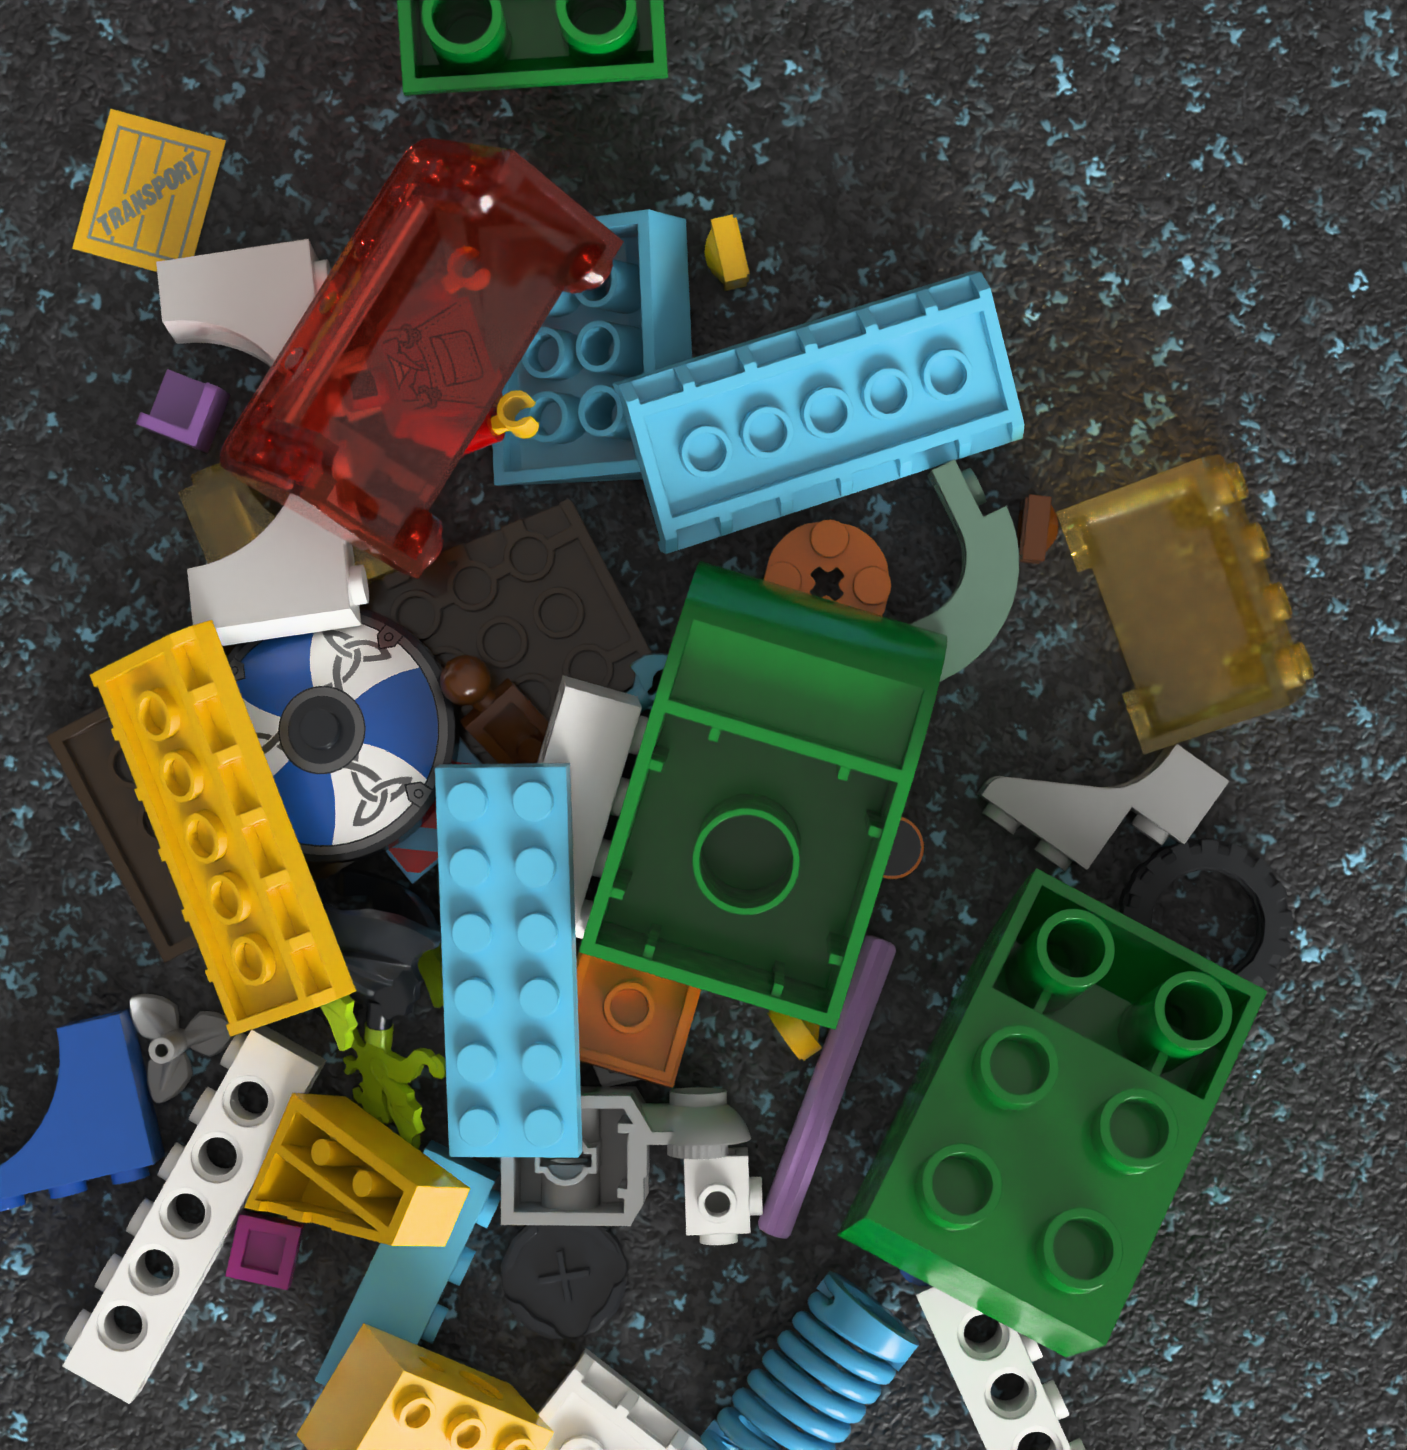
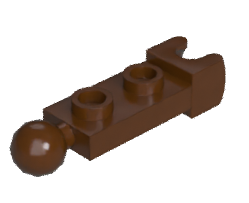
[440,655,617,817]

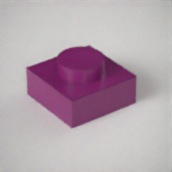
[225,1210,305,1290]

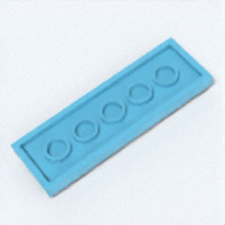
[435,763,583,1158]

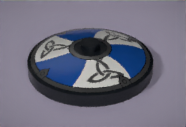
[227,608,460,863]

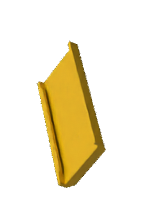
[90,620,356,1037]

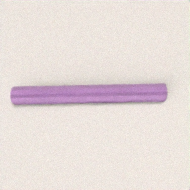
[758,935,896,1239]

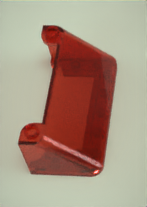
[220,138,624,579]

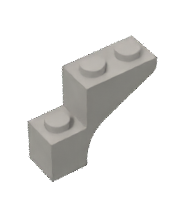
[977,743,1229,871]

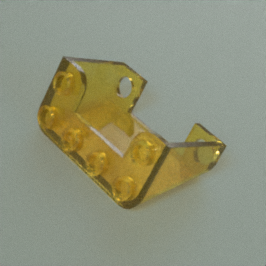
[1056,454,1314,754]

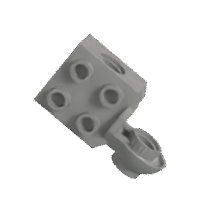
[501,1086,751,1226]

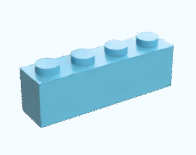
[315,1140,501,1386]

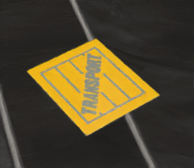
[72,109,226,272]

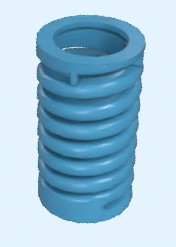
[700,1271,920,1450]

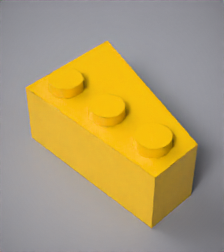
[244,1093,470,1246]

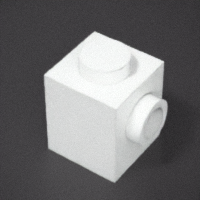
[684,1147,763,1245]

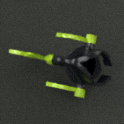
[312,867,446,1149]

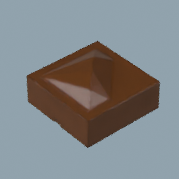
[1016,494,1059,564]

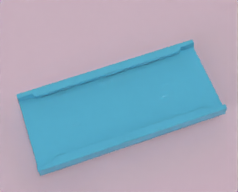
[612,271,1025,554]

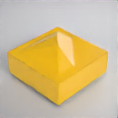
[704,214,750,291]

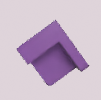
[136,369,230,453]

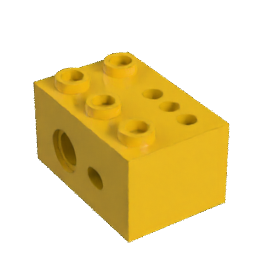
[296,1323,554,1450]

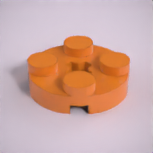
[764,519,891,616]

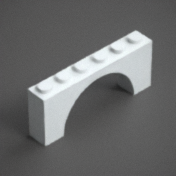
[156,239,369,646]

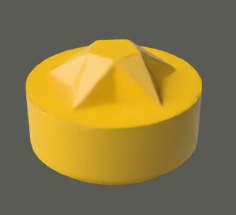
[767,1010,822,1061]

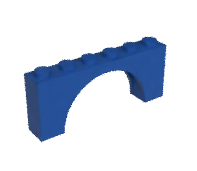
[0,1009,165,1212]

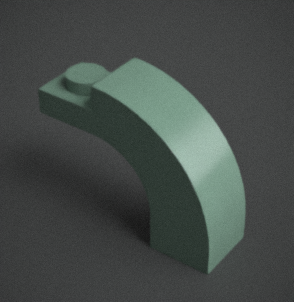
[911,459,1019,682]

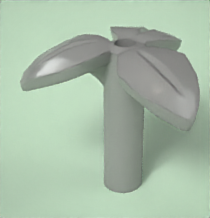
[129,994,235,1104]

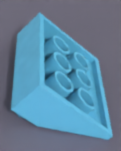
[483,209,692,486]

